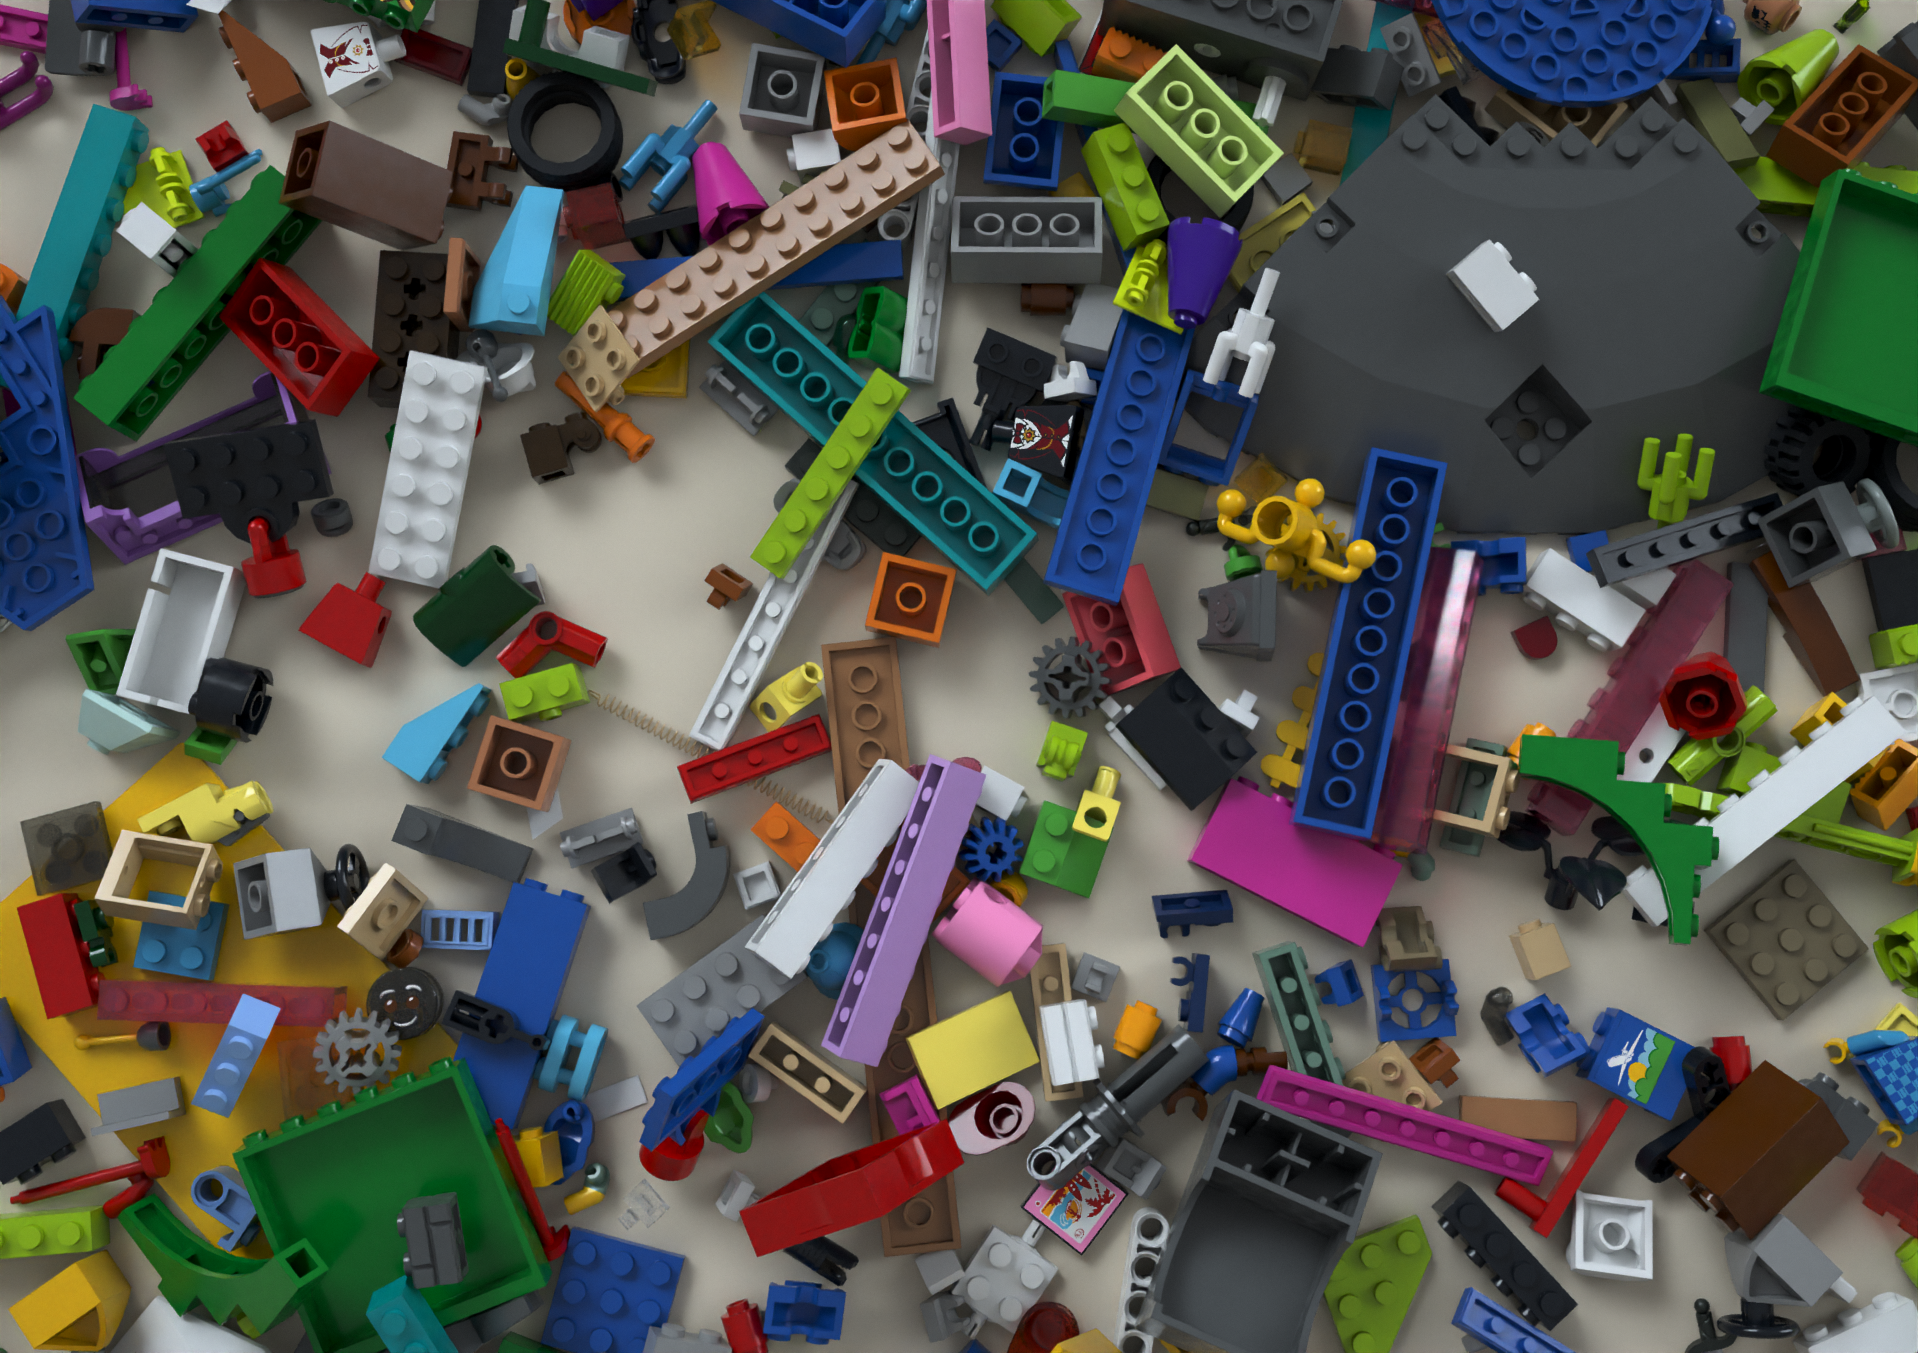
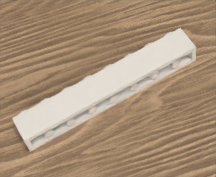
[1622,696,1907,927]

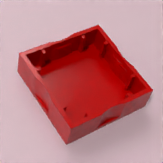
[739,1118,964,1257]

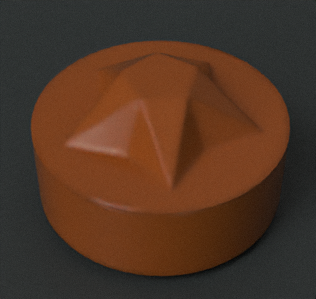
[386,929,423,969]

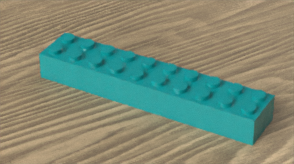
[707,291,1039,596]

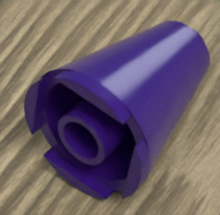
[1167,217,1243,329]

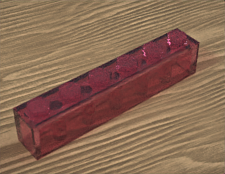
[97,978,347,1027]

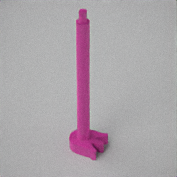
[109,27,153,111]

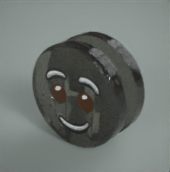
[366,967,444,1040]

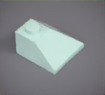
[78,688,180,755]

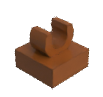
[705,563,754,610]
[1409,1037,1460,1088]

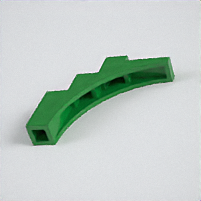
[1518,734,1719,946]
[117,1193,329,1335]

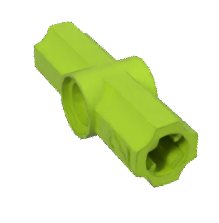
[1666,685,1778,787]

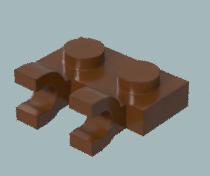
[445,131,519,211]

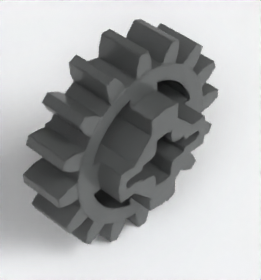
[1029,637,1112,718]

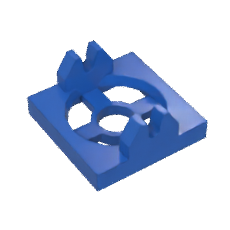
[1371,959,1459,1042]

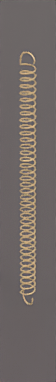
[588,690,834,824]

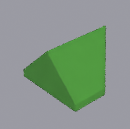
[65,629,136,695]

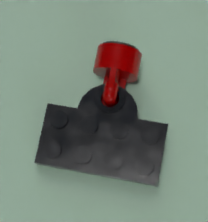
[163,419,334,598]

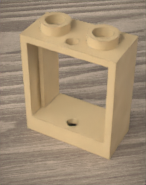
[1401,738,1521,839]
[94,830,223,930]

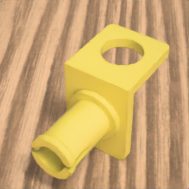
[749,662,823,732]
[1072,766,1121,842]

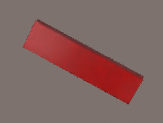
[677,714,832,804]

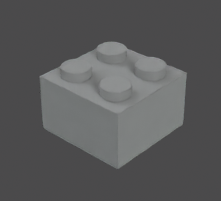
[739,43,827,138]

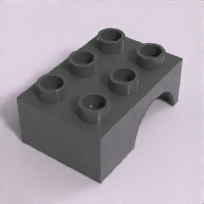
[1134,1089,1383,1353]

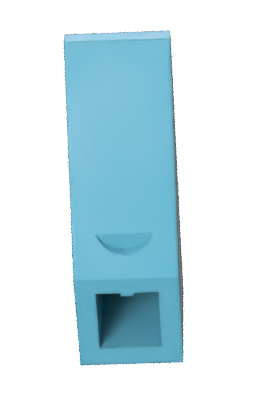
[382,683,491,784]

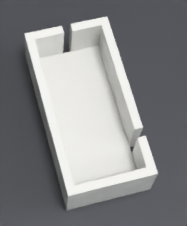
[116,548,246,716]

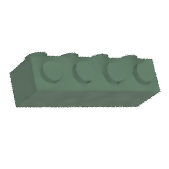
[1252,941,1346,1086]

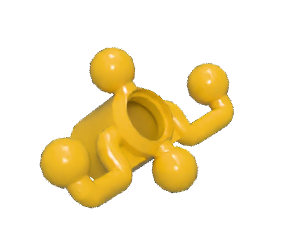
[1216,478,1376,584]

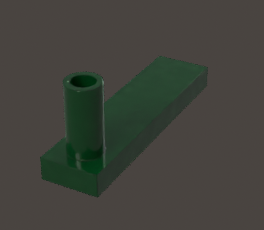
[503,0,658,97]

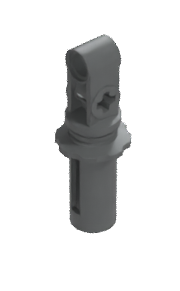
[1027,1024,1209,1190]

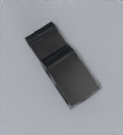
[441,990,551,1050]

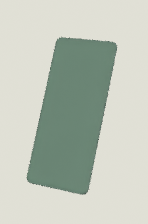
[1004,557,1064,624]

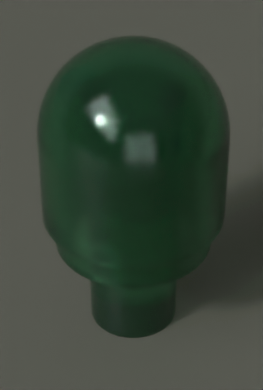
[832,313,857,365]

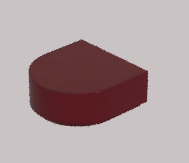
[1510,616,1558,660]

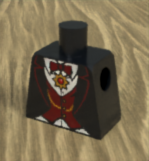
[992,405,1085,481]

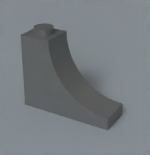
[391,804,534,883]

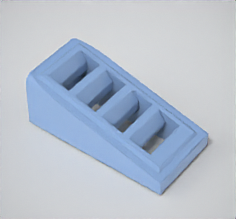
[421,909,499,950]

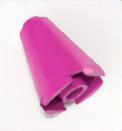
[692,142,769,246]

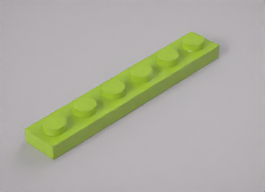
[750,367,911,579]

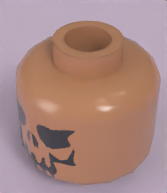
[1743,0,1802,35]

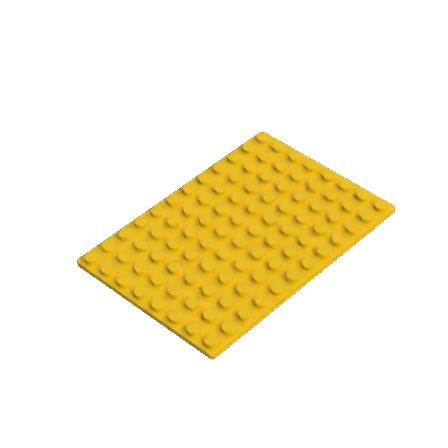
[0,743,458,1260]

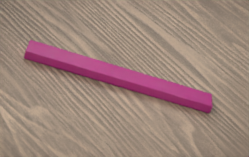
[1256,1065,1553,1186]

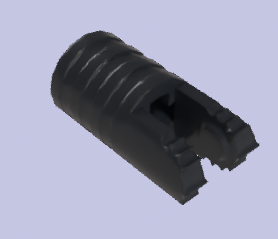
[783,1236,859,1286]

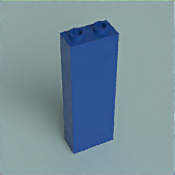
[453,878,591,1130]

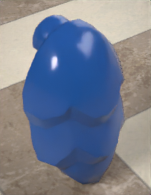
[544,1099,595,1185]

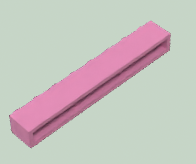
[926,0,992,145]

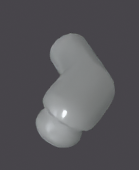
[458,94,513,126]

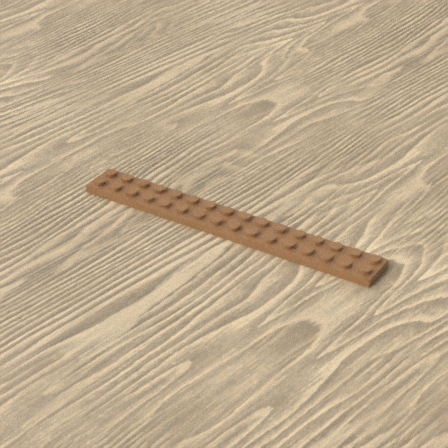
[821,637,961,1257]

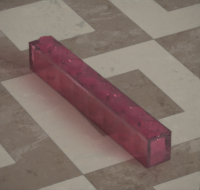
[1371,547,1484,856]
[1525,559,1734,836]

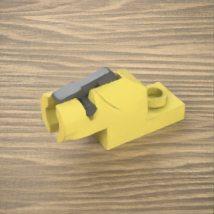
[137,780,274,846]

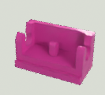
[879,1074,940,1135]

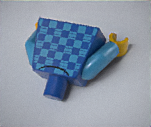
[1823,1030,1918,1148]

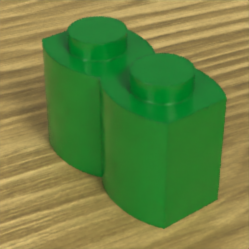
[848,286,908,373]

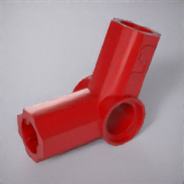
[496,611,608,679]

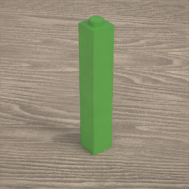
[1042,69,1269,135]

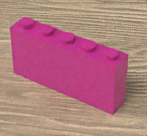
[1187,776,1403,947]

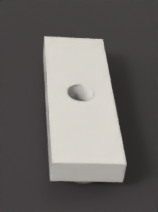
[1617,700,1686,783]

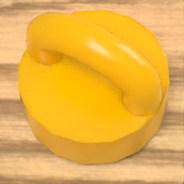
[990,870,1028,907]

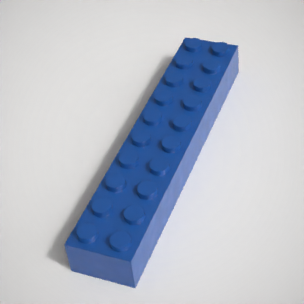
[1289,447,1448,841]

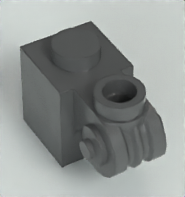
[1798,1072,1879,1161]

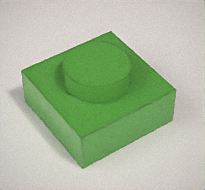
[184,727,238,765]

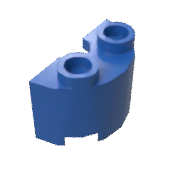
[1451,537,1527,596]
[1505,993,1591,1078]
[763,1280,846,1345]

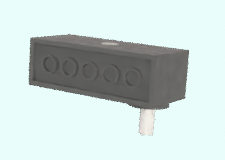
[1098,0,1343,127]

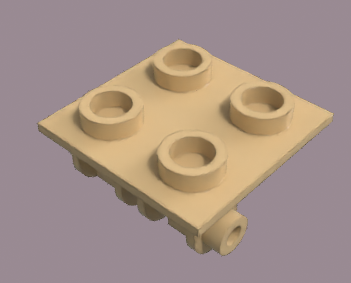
[558,305,640,412]
[1342,1040,1443,1142]

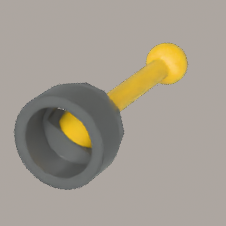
[74,1019,171,1051]

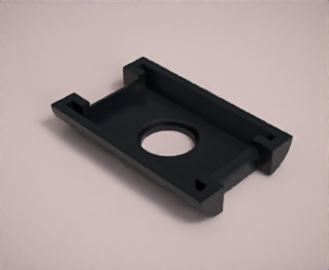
[912,397,987,488]

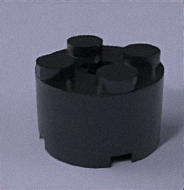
[188,657,273,743]

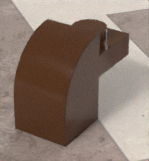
[69,307,142,380]

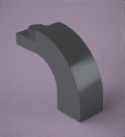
[643,811,730,941]

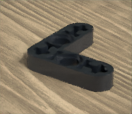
[1635,1046,1731,1183]

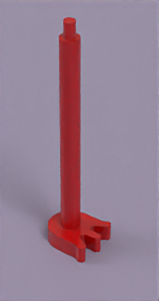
[495,1118,571,1262]
[10,1136,170,1204]

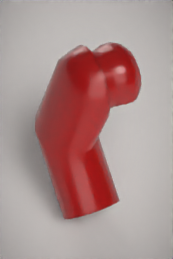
[103,1173,154,1219]

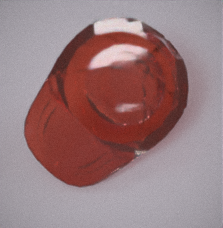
[1007,1302,1079,1353]

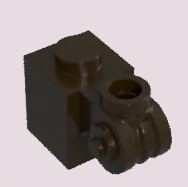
[520,412,602,485]

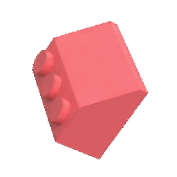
[1062,563,1181,699]

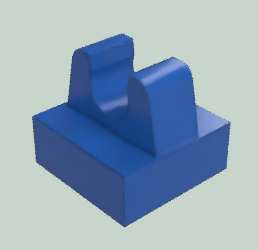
[1314,959,1364,1007]

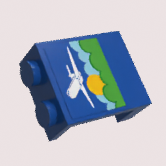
[1575,1007,1695,1121]

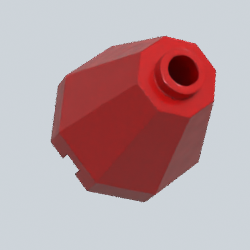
[1659,651,1747,741]

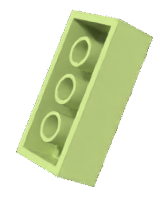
[1114,44,1284,218]

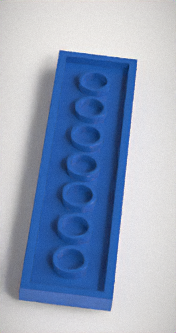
[1043,309,1195,606]

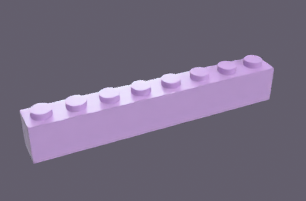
[821,754,986,1067]

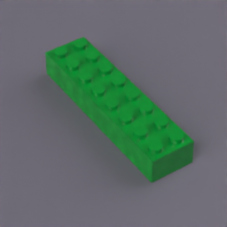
[73,165,323,442]

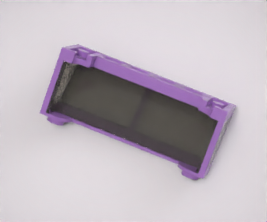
[75,371,332,565]

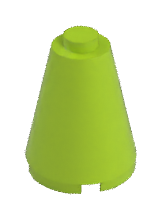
[1737,29,1839,125]

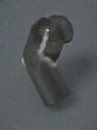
[1480,986,1514,1046]

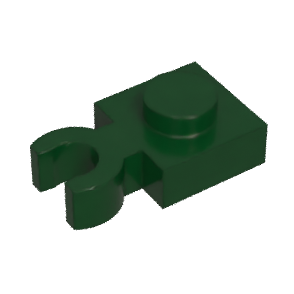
[74,900,118,968]

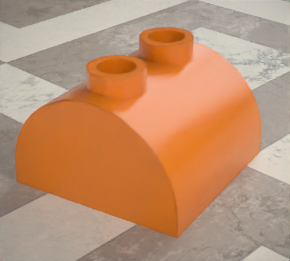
[824,57,907,152]

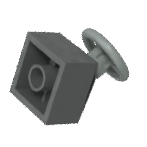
[1757,478,1899,588]

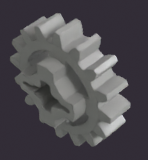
[313,1008,402,1094]

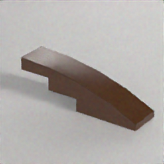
[1749,551,1859,697]

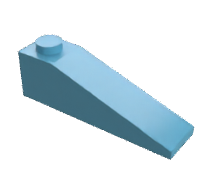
[468,185,564,336]

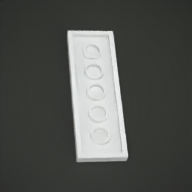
[368,350,488,588]

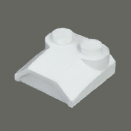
[1566,1190,1653,1281]

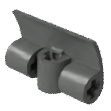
[45,0,125,76]

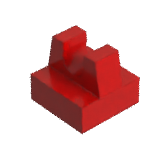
[195,120,249,172]

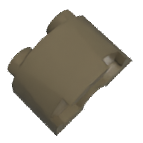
[1376,906,1443,972]

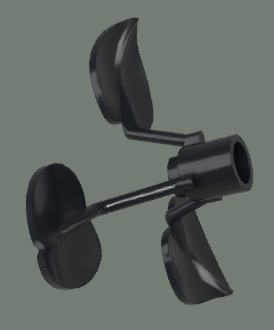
[1496,811,1645,911]

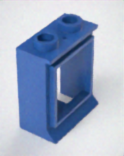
[1158,369,1259,486]

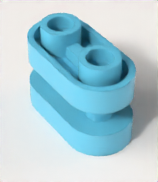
[534,1014,608,1102]

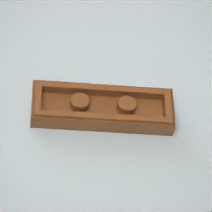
[1459,1095,1577,1142]

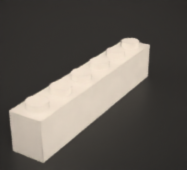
[745,759,919,979]

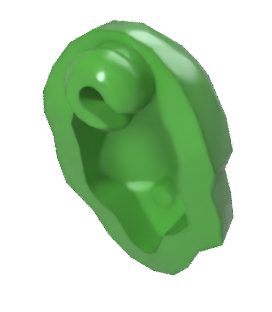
[704,1080,754,1154]

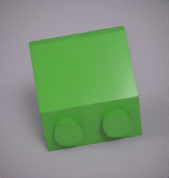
[1018,800,1114,898]

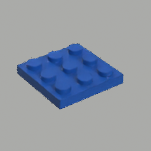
[540,1226,685,1353]

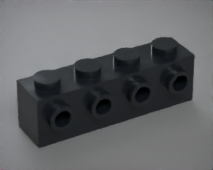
[1431,1180,1578,1331]

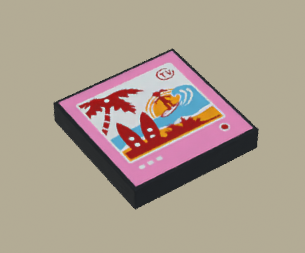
[1020,1161,1129,1256]

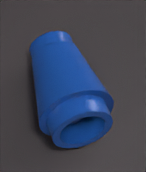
[1217,988,1265,1048]

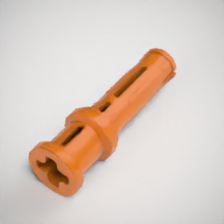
[555,371,655,463]

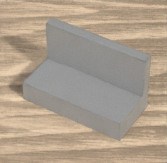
[91,1076,186,1136]

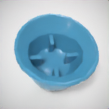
[805,922,864,1000]

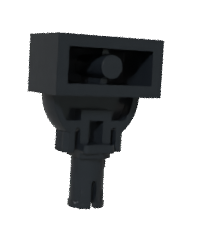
[969,327,1058,452]

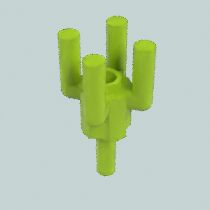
[1637,434,1715,529]

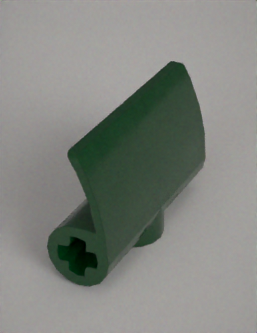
[413,545,541,667]

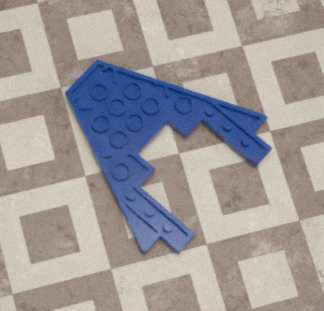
[0,295,95,631]

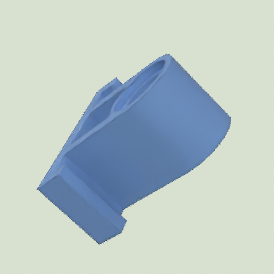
[191,1166,261,1252]

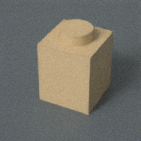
[1509,918,1572,980]

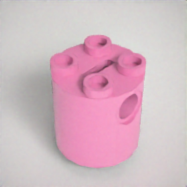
[931,877,1044,988]

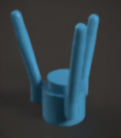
[189,149,262,217]

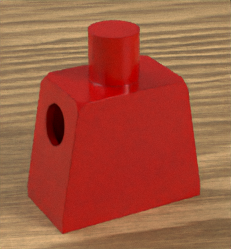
[298,572,392,668]

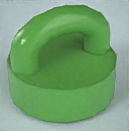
[1224,544,1263,581]

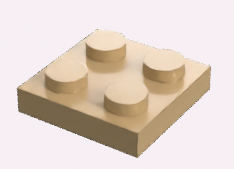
[337,863,428,961]

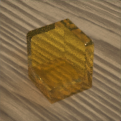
[667,0,721,60]

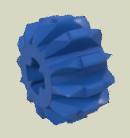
[958,817,1024,882]

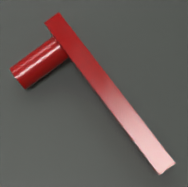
[1494,1098,1629,1238]

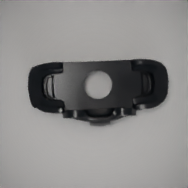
[631,0,687,84]

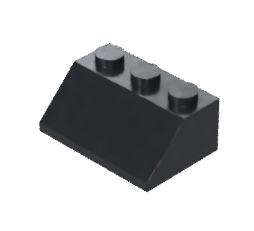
[1115,667,1257,811]

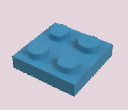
[133,891,229,980]

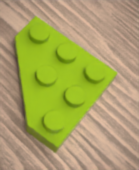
[1323,1215,1432,1353]

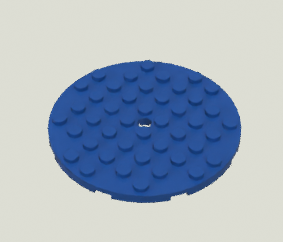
[1432,0,1713,108]

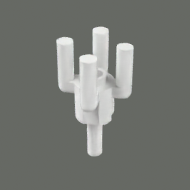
[1203,268,1280,398]

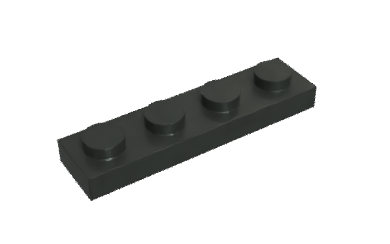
[785,438,922,557]

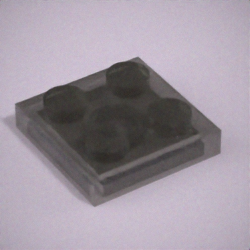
[20,801,113,896]

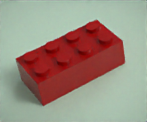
[219,258,380,417]

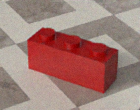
[17,893,108,1019]

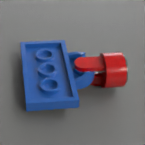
[639,1008,765,1181]

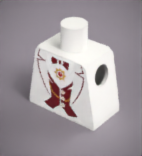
[310,22,406,108]

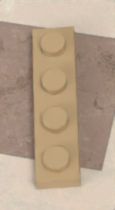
[1030,943,1083,1102]

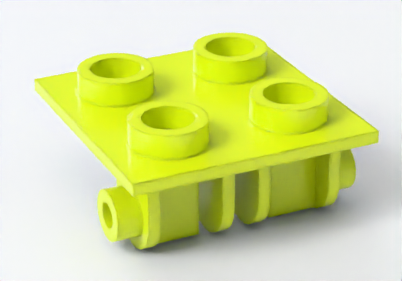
[123,147,205,228]
[1112,239,1184,334]

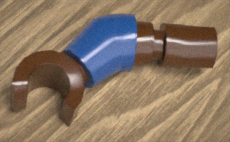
[1161,1045,1288,1121]

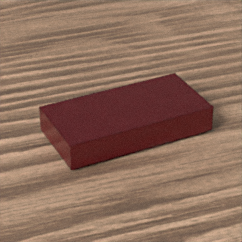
[394,28,473,86]

